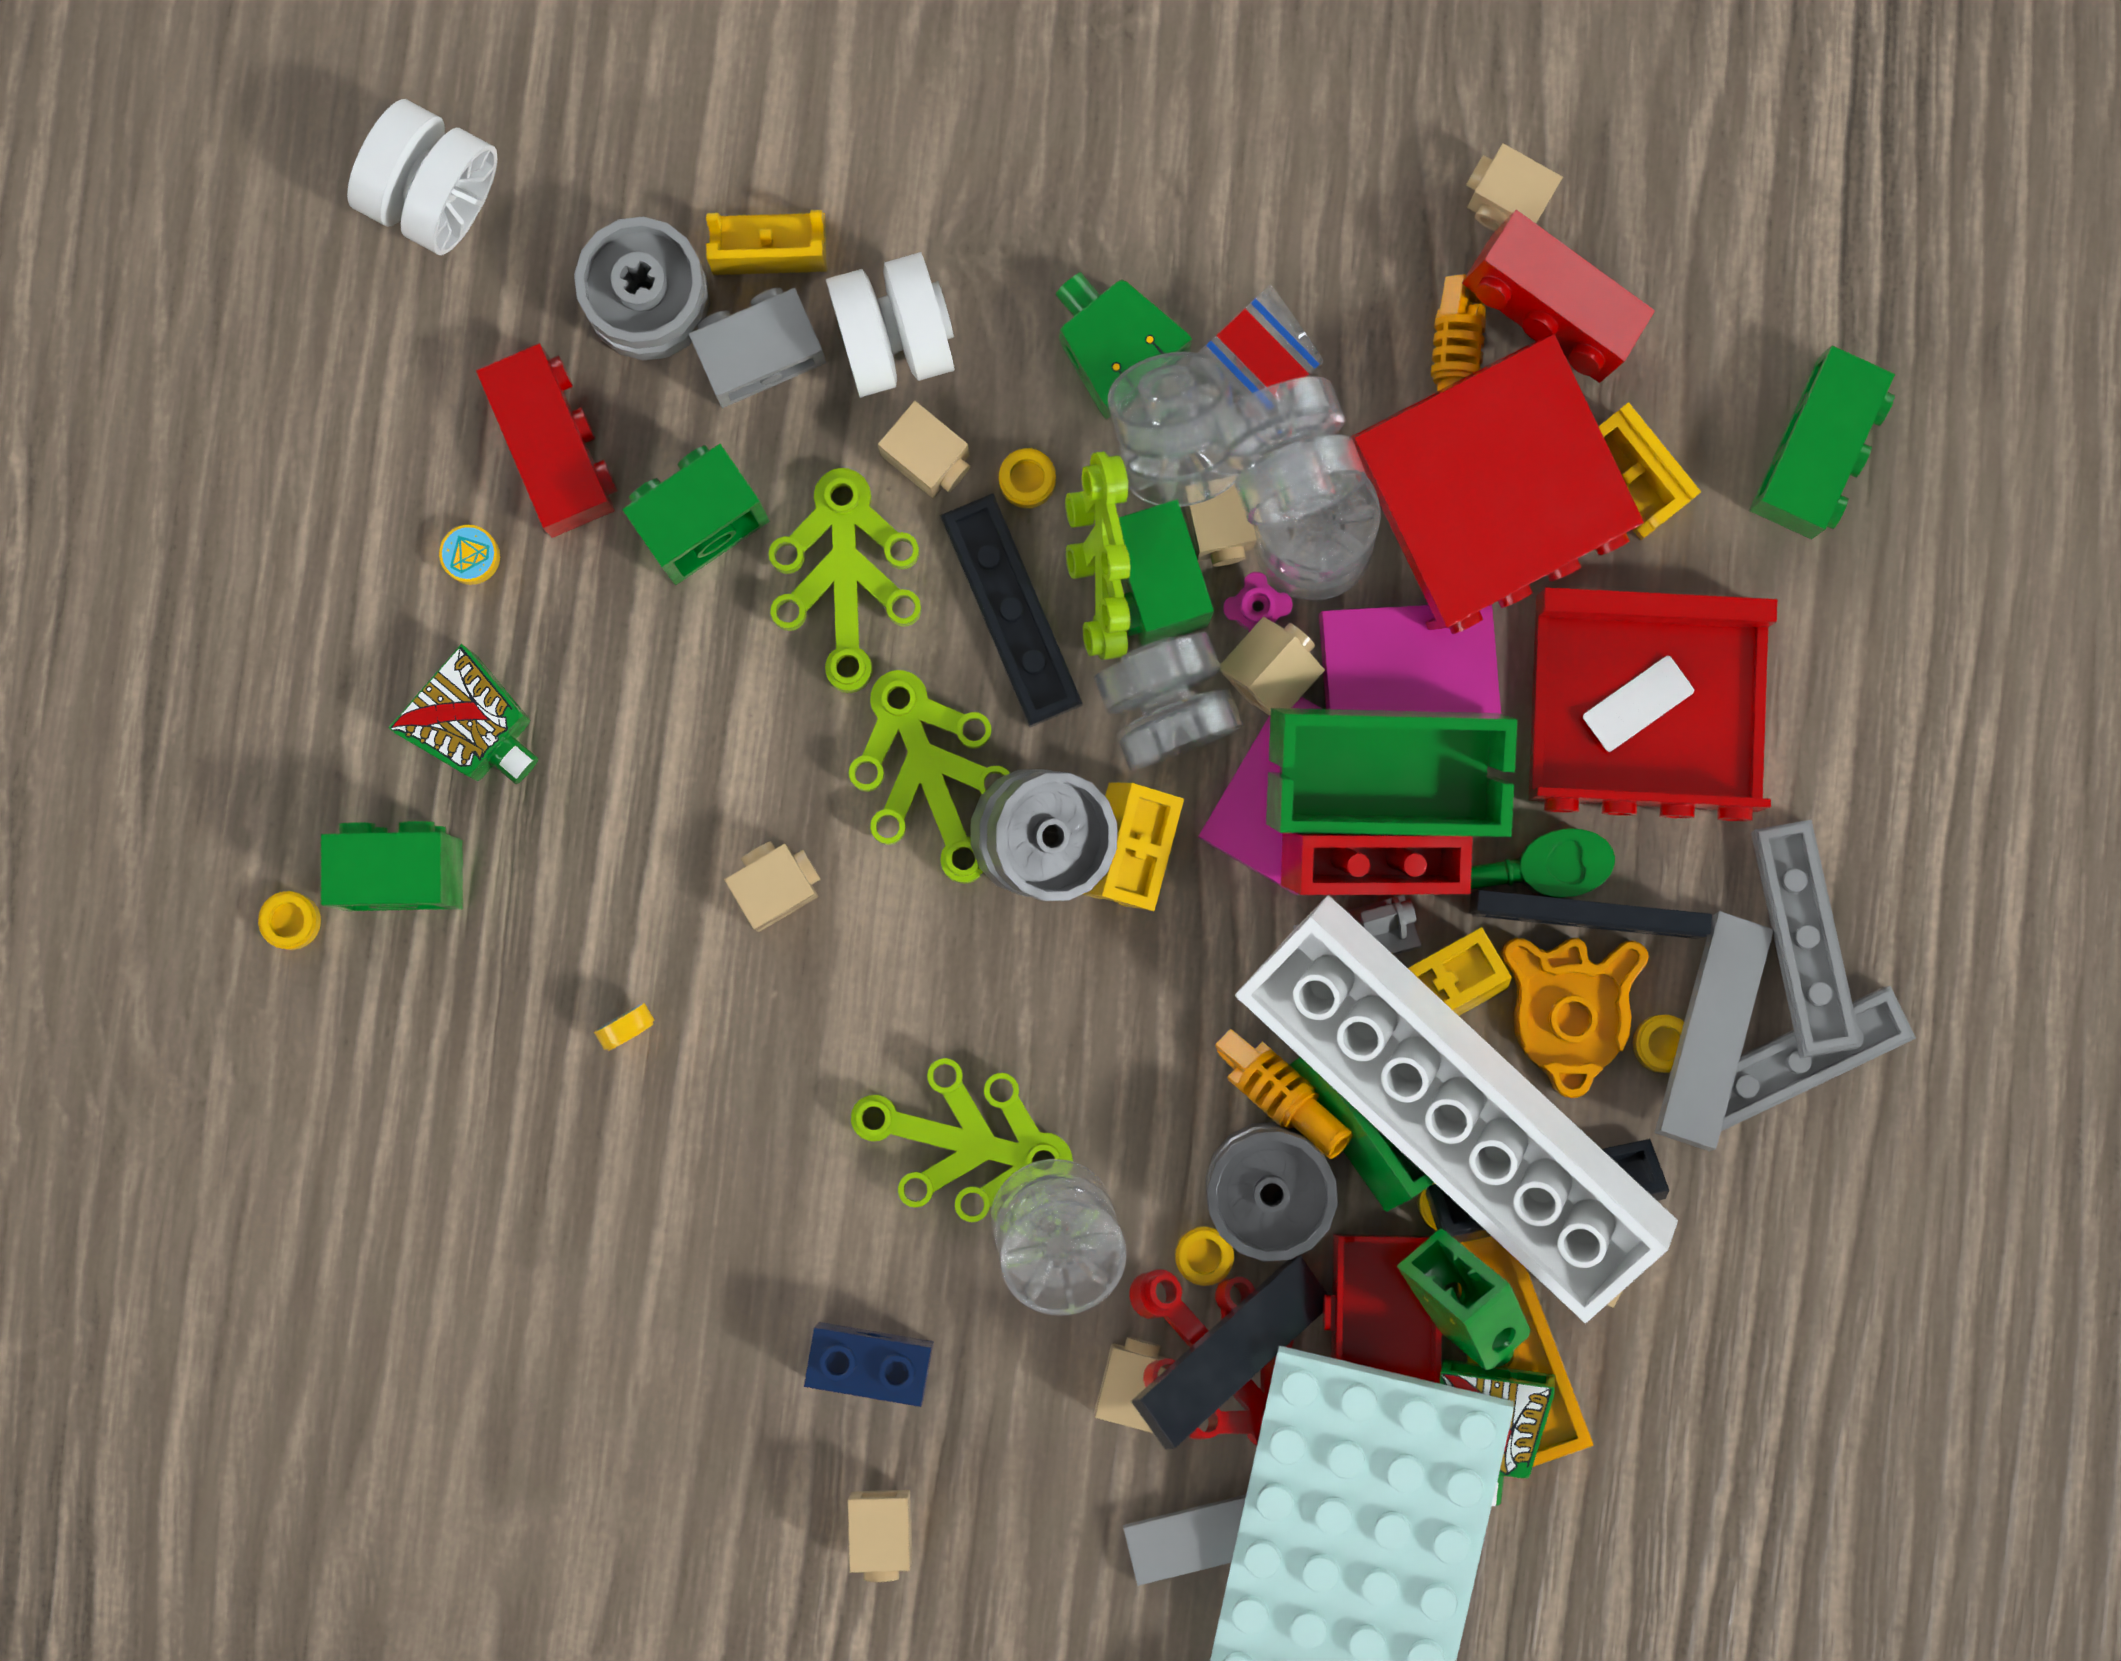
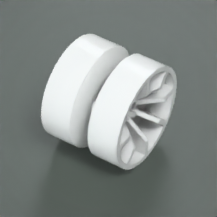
[347,99,497,255]
[826,252,954,397]

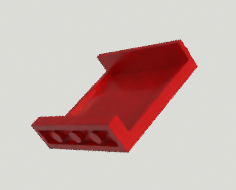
[1338,334,1644,634]
[1528,587,1778,822]

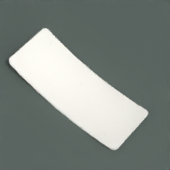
[1583,656,1694,752]

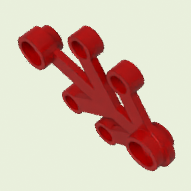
[1129,1269,1294,1447]

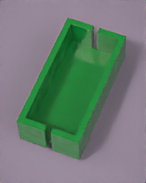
[1266,708,1518,837]

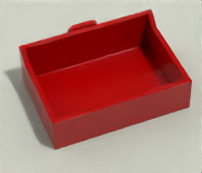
[1323,1234,1442,1384]

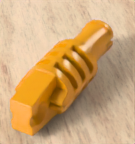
[1431,274,1486,391]
[1215,1029,1353,1159]

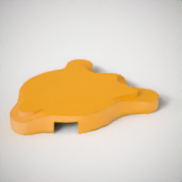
[1501,938,1649,1098]

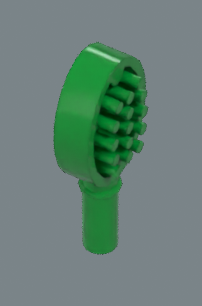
[1471,828,1615,898]

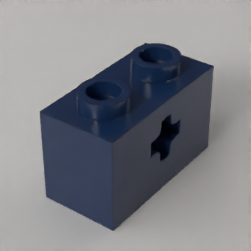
[804,1322,934,1407]

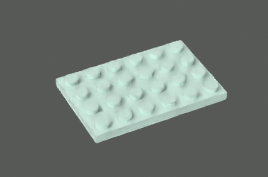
[1210,1346,1514,1661]

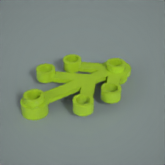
[1065,451,1130,660]
[768,468,921,693]
[849,670,1010,884]
[851,1058,1073,1222]

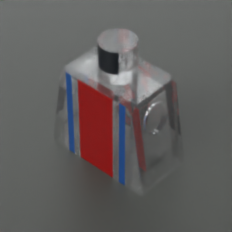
[1188,285,1329,431]

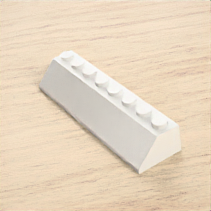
[1235,895,1678,1323]

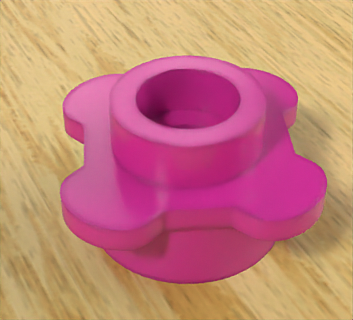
[1223,572,1293,633]

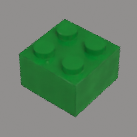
[622,443,770,586]
[1118,499,1214,648]
[321,821,463,912]

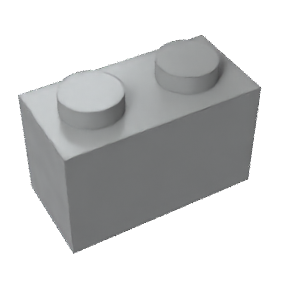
[689,288,826,408]

